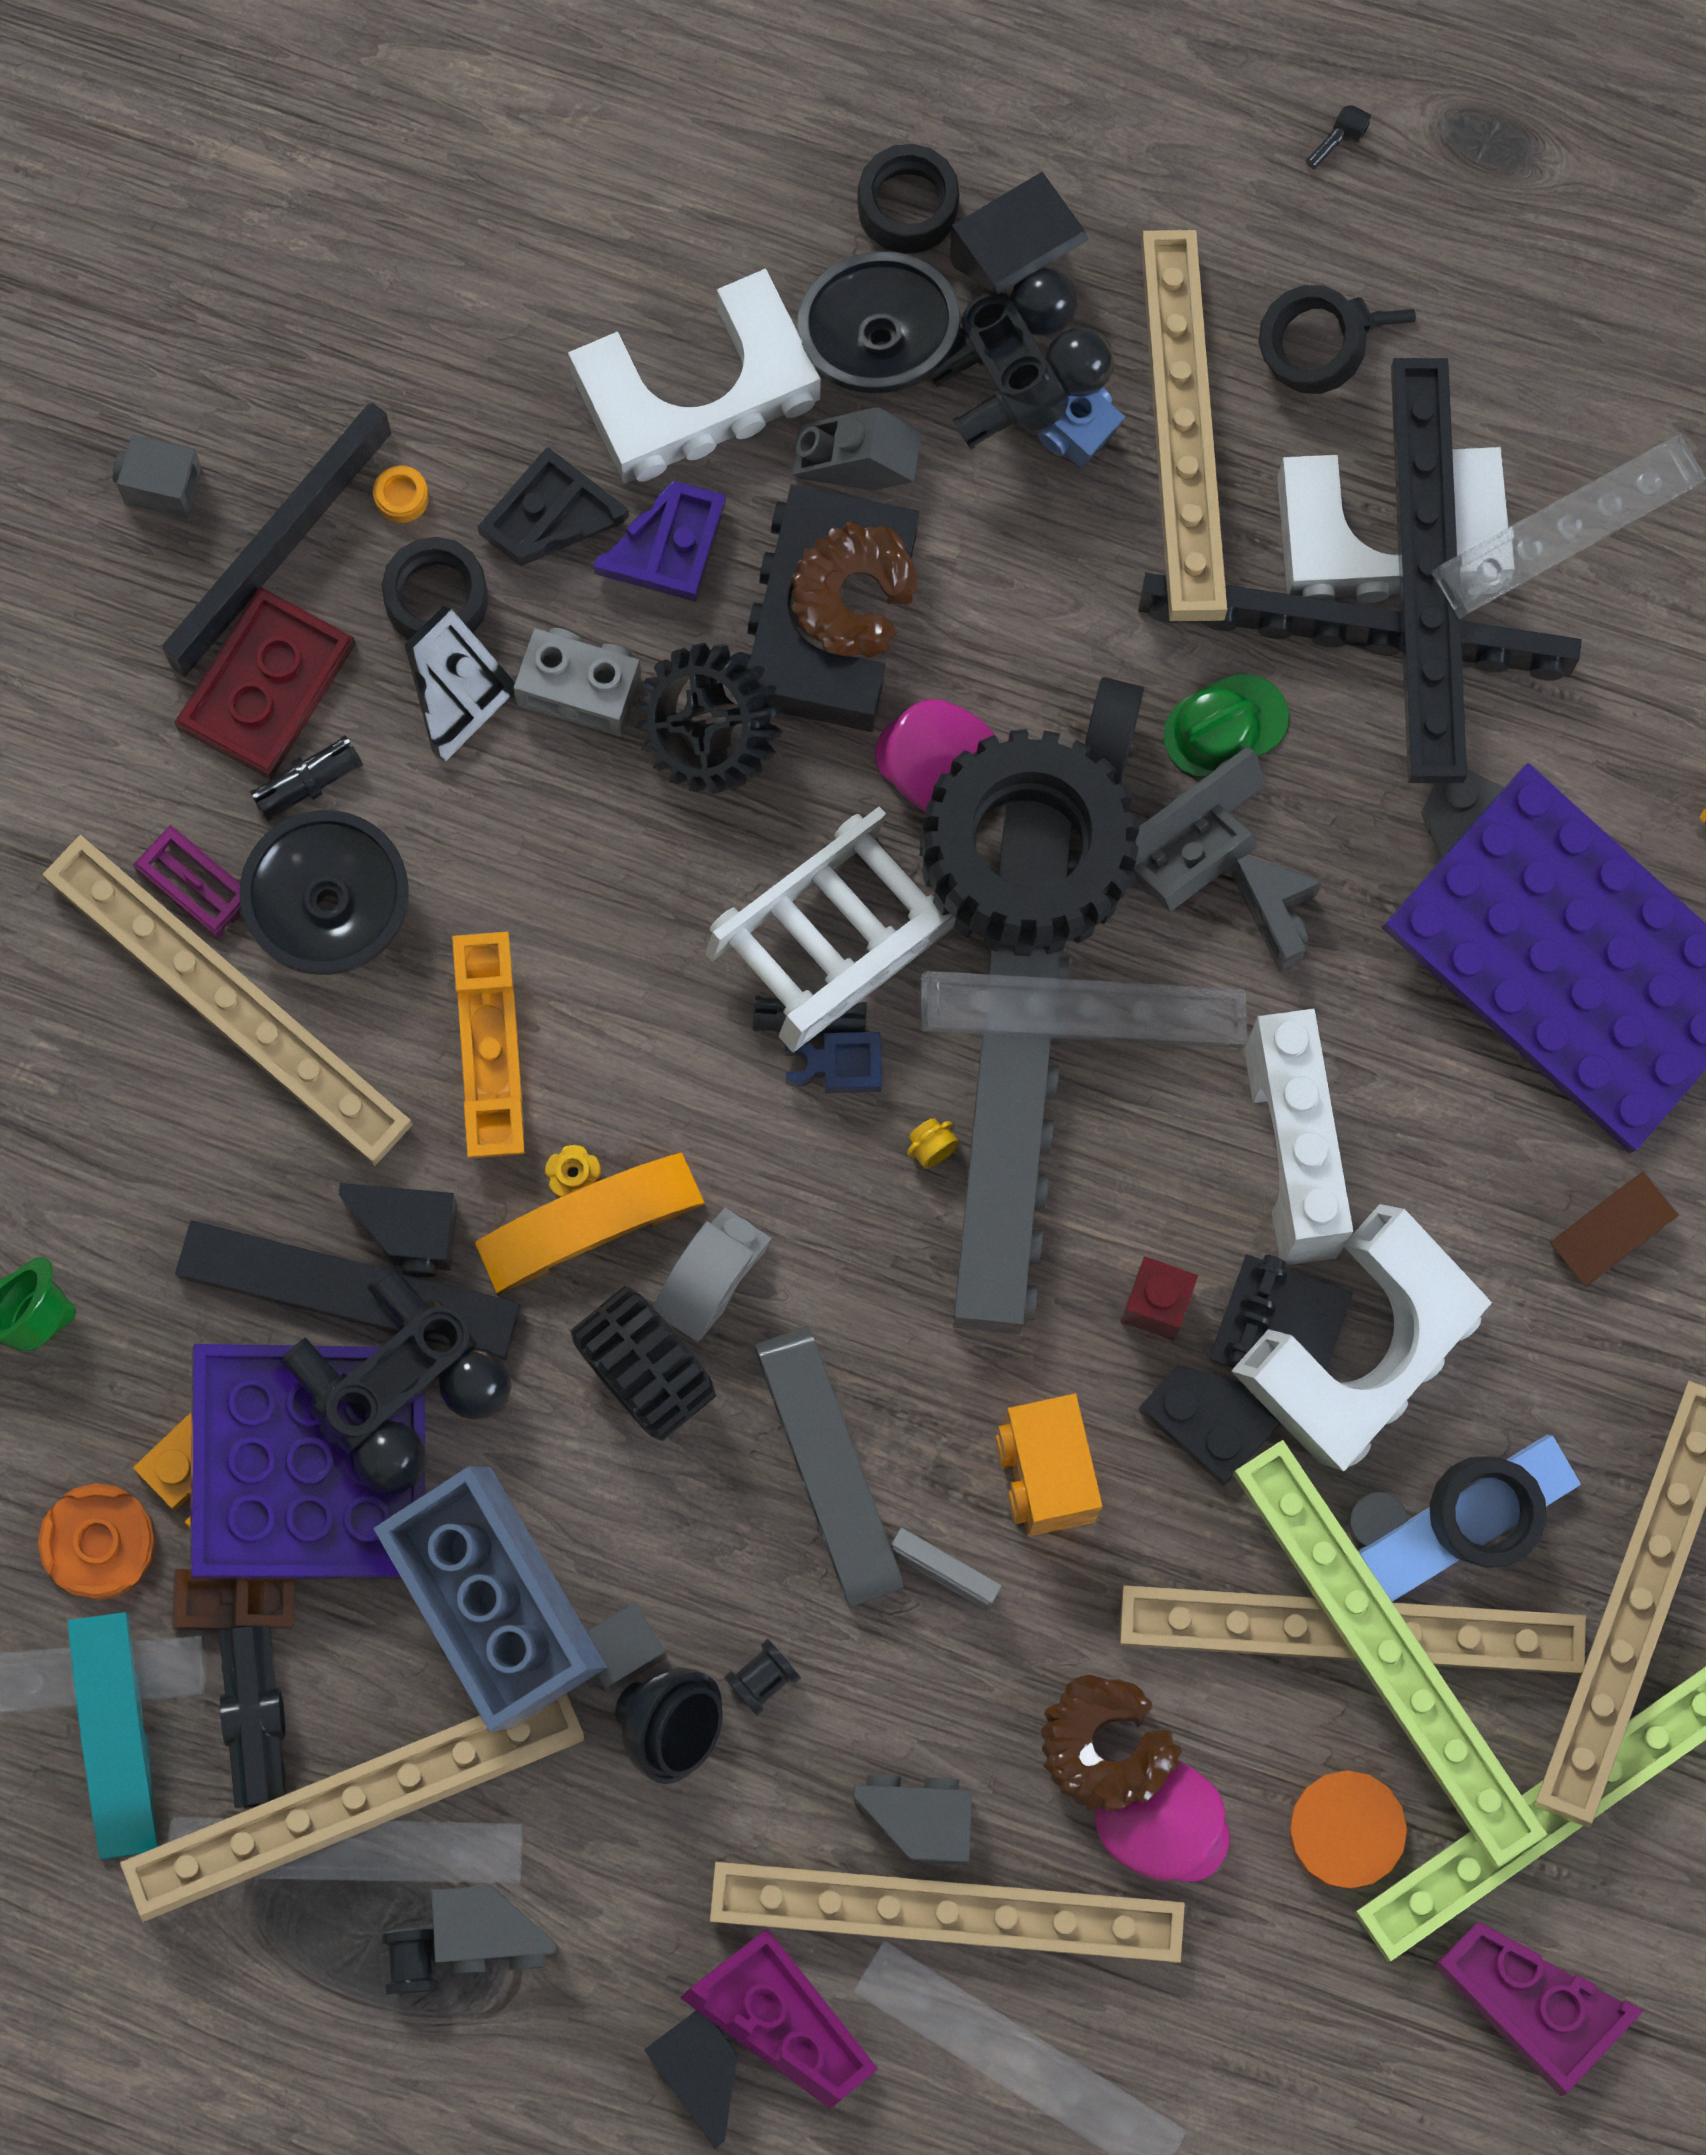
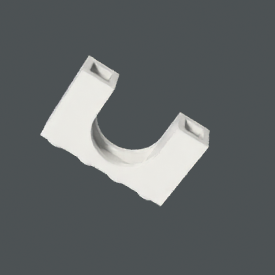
[568,269,821,484]
[1277,447,1512,603]
[1244,1009,1353,1266]
[1231,1204,1492,1471]

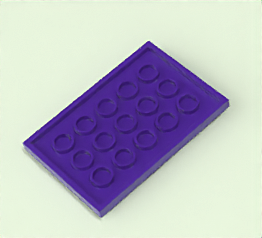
[1381,763,1706,1153]

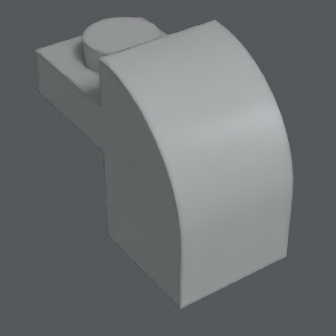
[653,1208,772,1342]

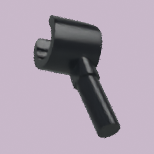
[1305,105,1371,170]
[1338,297,1416,334]

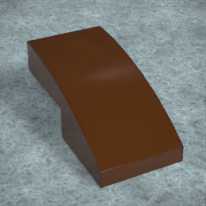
[1550,1171,1679,1287]
[172,1569,295,1630]

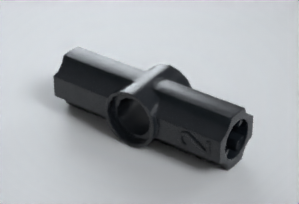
[219,1626,287,1809]

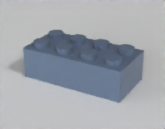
[373,1466,607,1732]

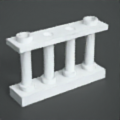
[705,806,955,1053]

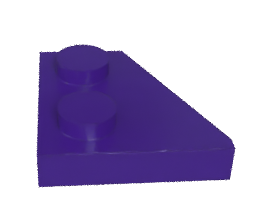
[594,481,726,602]

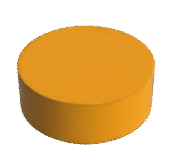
[373,465,429,523]

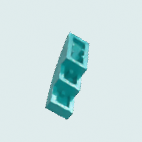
[67,1612,159,1860]

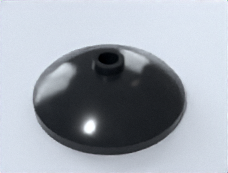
[798,252,961,393]
[239,810,409,975]

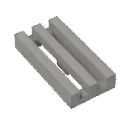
[891,1527,1002,1611]

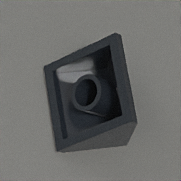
[950,171,1089,294]

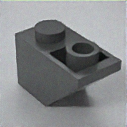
[792,407,922,490]
[853,1775,972,1865]
[431,1885,557,1975]

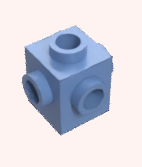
[1038,387,1125,469]

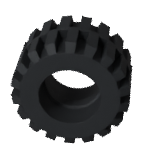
[570,1286,716,1441]

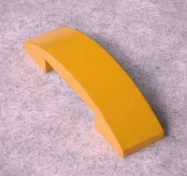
[452,931,525,1159]
[474,1152,705,1295]

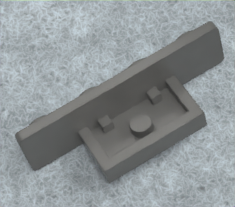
[1126,747,1265,912]

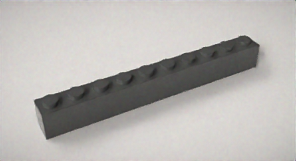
[953,800,1080,1334]

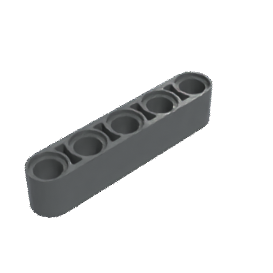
[754,1325,904,1608]

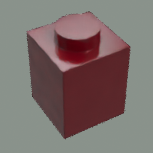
[1120,1256,1198,1340]

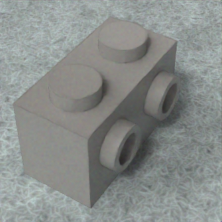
[513,628,641,737]

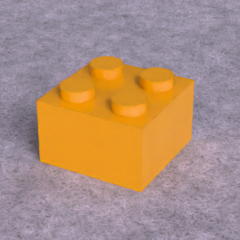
[995,1393,1103,1537]

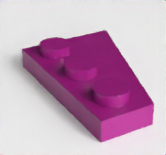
[1434,1922,1644,2096]
[680,1928,878,2109]

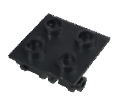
[1209,1254,1353,1370]

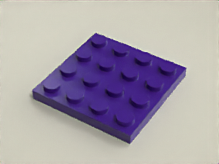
[190,1344,425,1579]

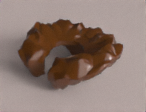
[791,522,918,658]
[1041,1675,1182,1811]

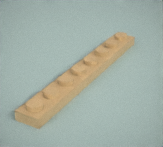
[1141,230,1227,621]
[42,834,413,1166]
[1534,1381,1706,1828]
[1119,1585,1586,1675]
[120,1693,585,1922]
[710,1862,1185,1963]

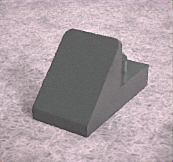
[1232,855,1321,972]

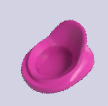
[875,699,999,812]
[1095,1760,1230,1882]

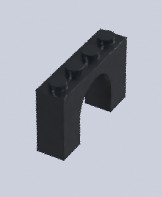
[746,484,919,732]

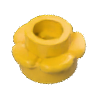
[907,1118,960,1169]
[545,1145,601,1197]

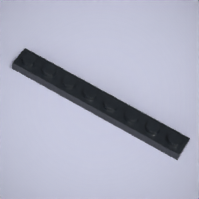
[1391,358,1467,783]
[1138,572,1582,681]

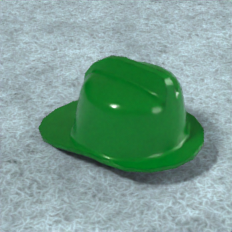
[1163,673,1289,777]
[0,1256,76,1352]

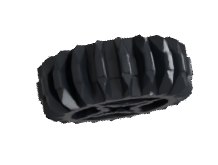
[634,643,783,794]

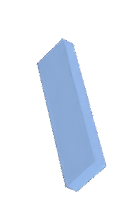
[1358,1435,1581,1602]

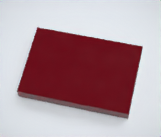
[174,587,356,780]

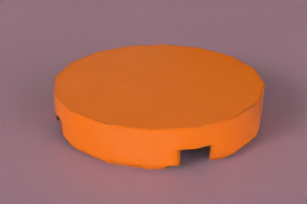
[38,1483,157,1601]
[1289,1770,1407,1889]

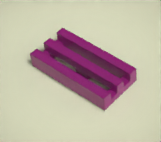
[133,824,241,940]

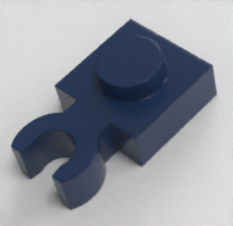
[785,1032,882,1093]

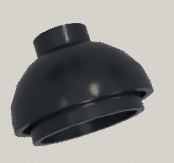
[615,1667,723,1784]

